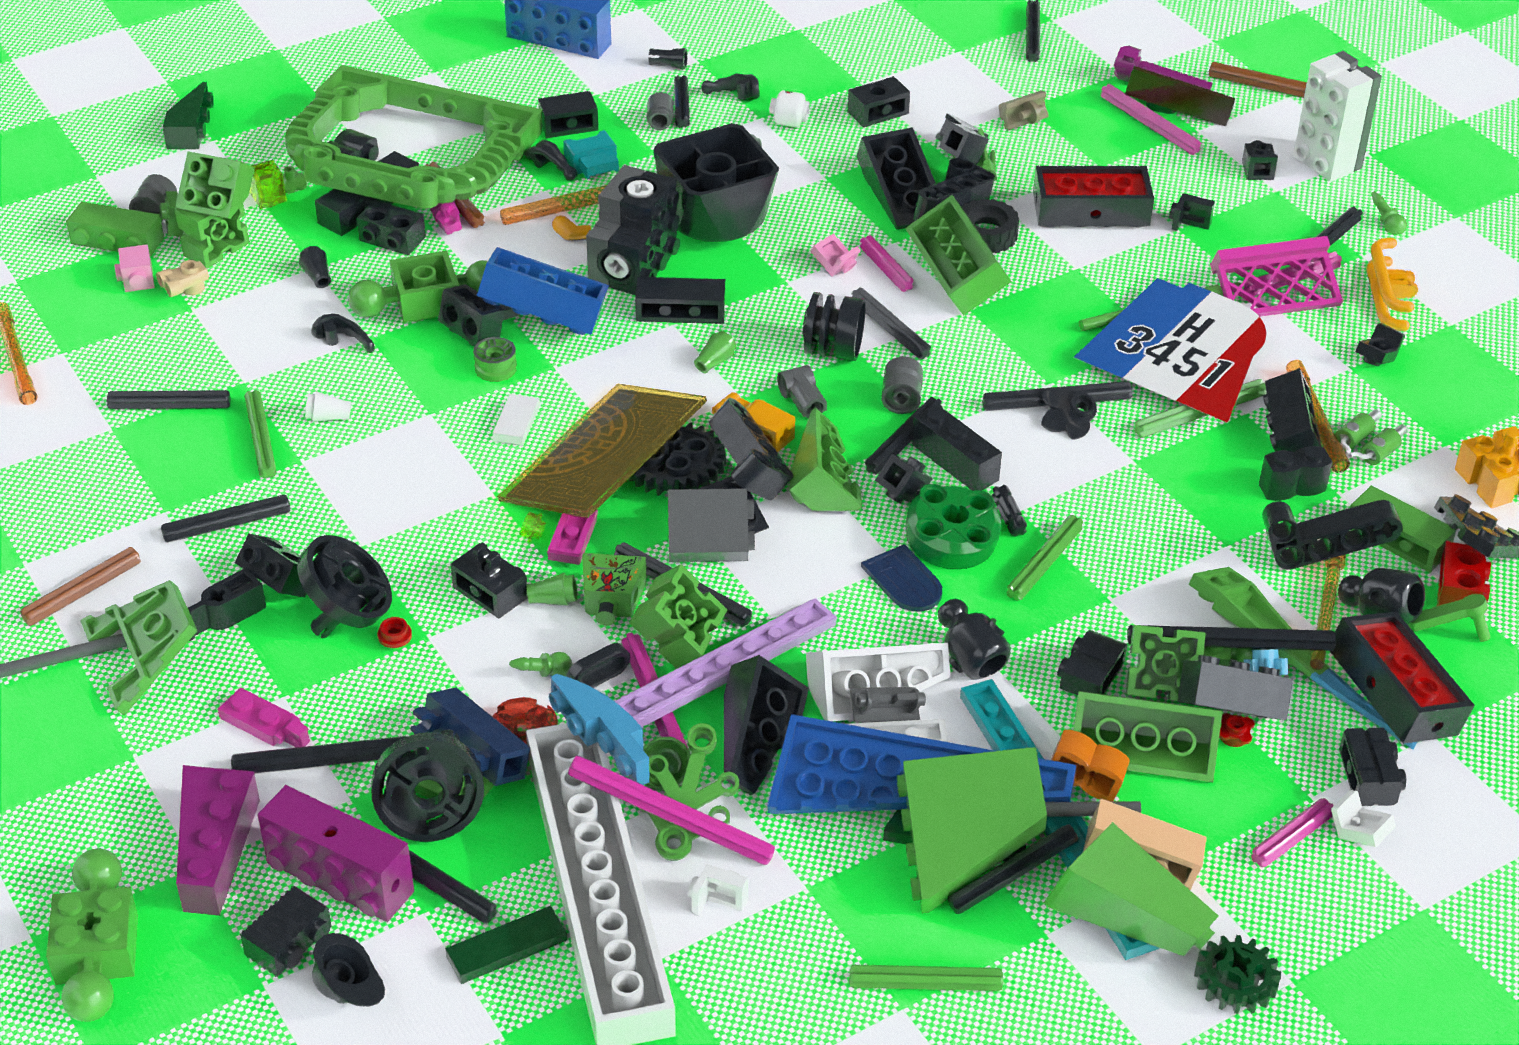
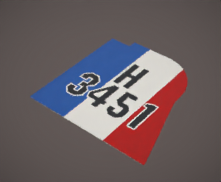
[1074,278,1267,423]

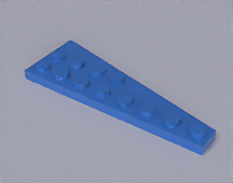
[767,714,1076,814]

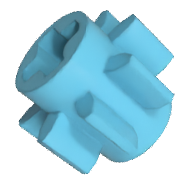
[1244,649,1288,675]

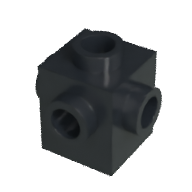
[875,454,933,504]

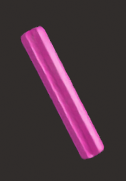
[860,235,914,292]
[1251,798,1334,868]

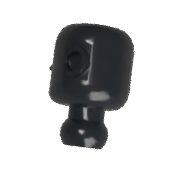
[1338,568,1425,624]
[938,598,1011,679]

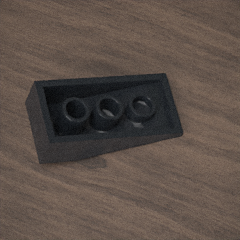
[856,127,936,230]

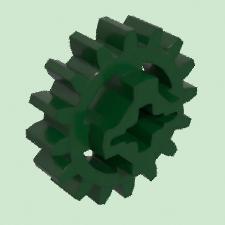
[1194,935,1282,1014]

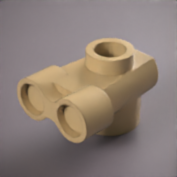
[156,260,209,297]

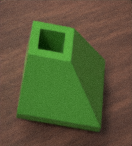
[175,151,255,219]

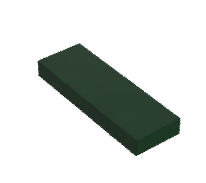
[445,905,567,984]

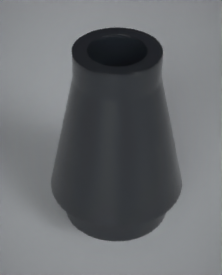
[299,246,331,288]

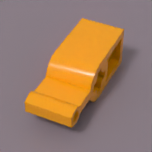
[712,392,795,452]

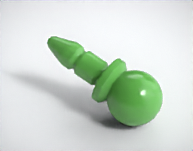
[1371,191,1407,235]
[509,652,573,677]

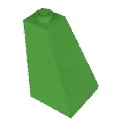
[1044,822,1219,956]

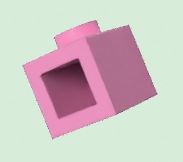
[114,244,155,292]

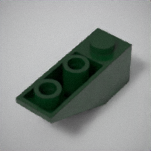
[162,82,214,150]

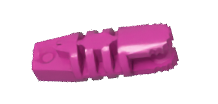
[429,201,462,235]

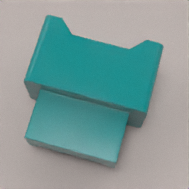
[563,130,619,179]

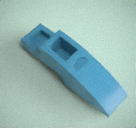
[548,674,649,785]

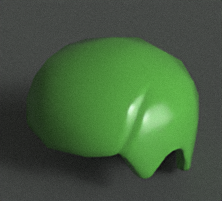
[643,737,691,791]

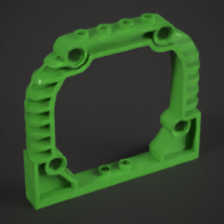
[285,65,543,209]

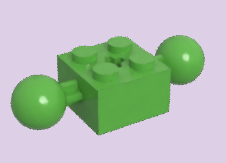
[348,250,488,323]
[46,848,138,1022]

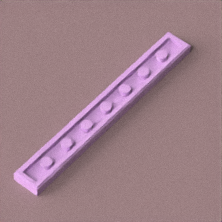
[615,598,837,727]

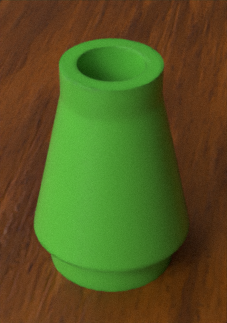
[694,331,736,374]
[527,573,578,606]

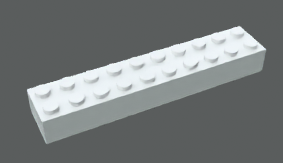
[526,723,676,1045]

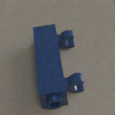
[410,687,531,786]

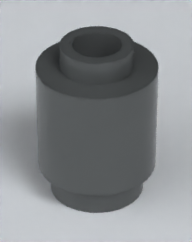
[646,92,674,130]

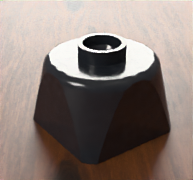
[653,123,780,242]

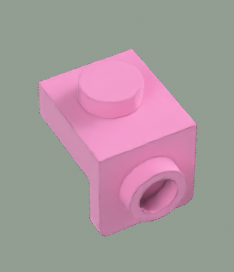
[810,233,861,277]

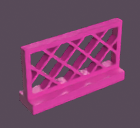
[1210,236,1343,317]

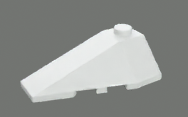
[806,643,951,721]

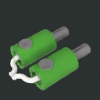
[1335,409,1408,465]

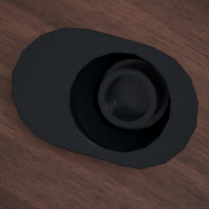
[312,933,385,1007]

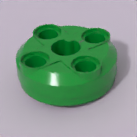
[905,484,1001,569]

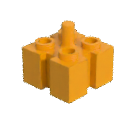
[1455,426,1519,509]

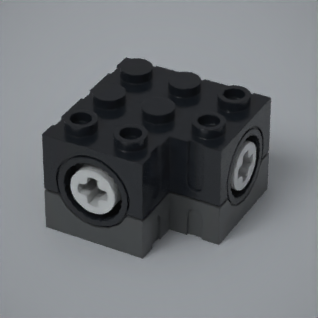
[586,165,680,295]

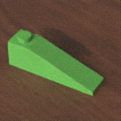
[789,407,862,511]

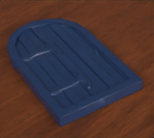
[861,544,943,612]

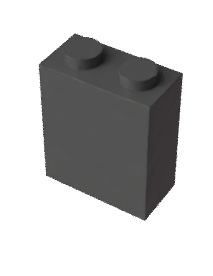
[668,489,755,562]

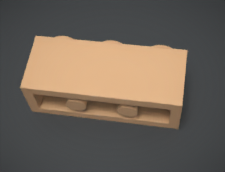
[1083,799,1207,890]

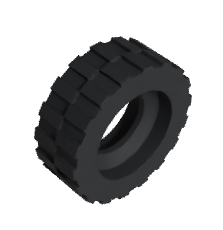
[962,199,1019,253]

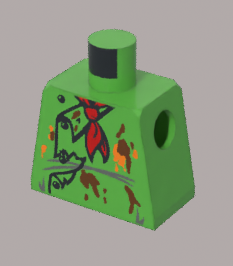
[582,553,647,626]

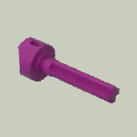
[1113,45,1213,90]

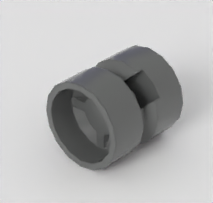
[129,174,178,222]
[881,356,924,414]

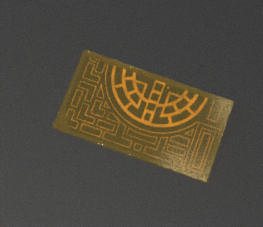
[497,383,707,518]

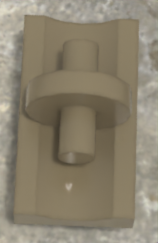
[998,90,1049,130]

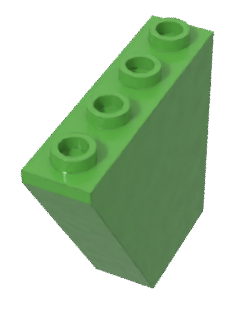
[897,747,1047,913]

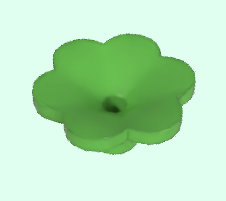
[274,166,307,194]

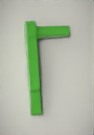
[1408,594,1491,642]

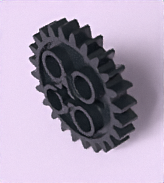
[628,422,727,496]

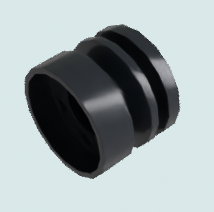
[802,292,866,361]

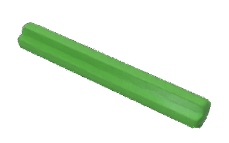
[244,389,277,479]
[1007,514,1083,601]
[849,964,1003,991]

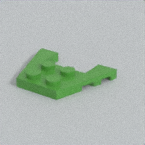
[80,580,197,715]

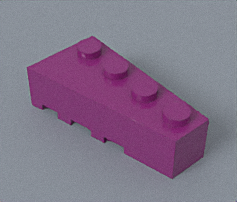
[176,765,260,916]

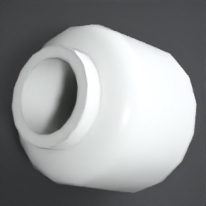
[769,90,810,128]

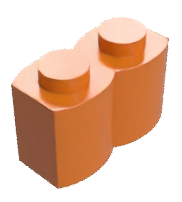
[1051,730,1130,801]

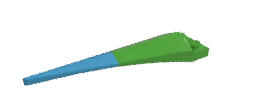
[1188,566,1417,750]

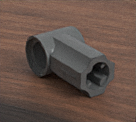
[777,365,827,419]

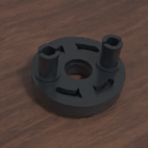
[297,535,392,638]
[371,730,484,842]

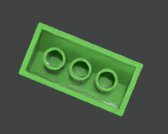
[1073,691,1222,782]

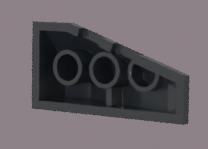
[724,655,809,795]

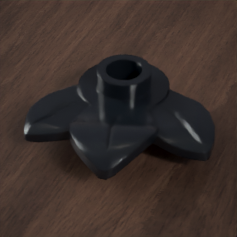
[1041,388,1097,440]

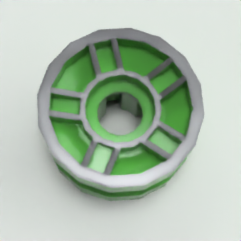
[473,337,517,382]

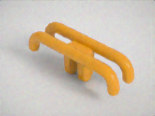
[1366,237,1419,331]

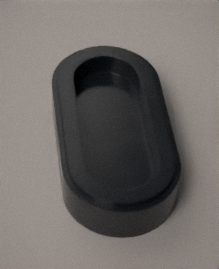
[566,643,630,688]

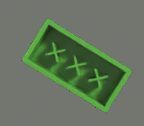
[905,195,1012,316]

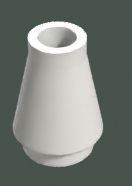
[305,391,351,422]

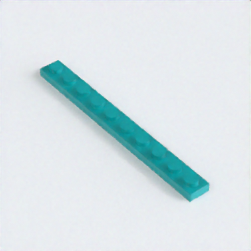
[960,679,1159,961]

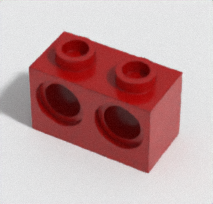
[1437,541,1491,606]

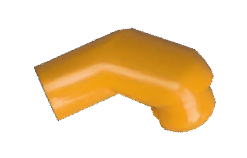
[552,215,591,241]

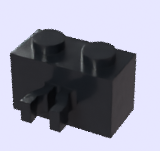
[450,542,527,619]

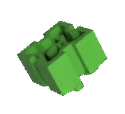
[175,204,250,269]
[629,564,727,669]
[1125,625,1206,700]

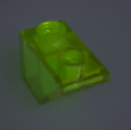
[249,159,287,209]

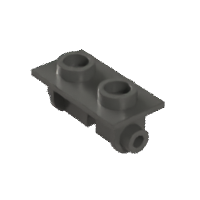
[849,687,926,723]

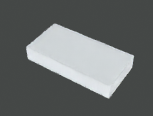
[493,394,540,445]

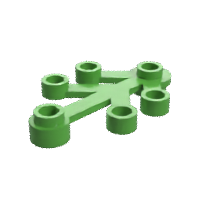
[639,723,739,861]

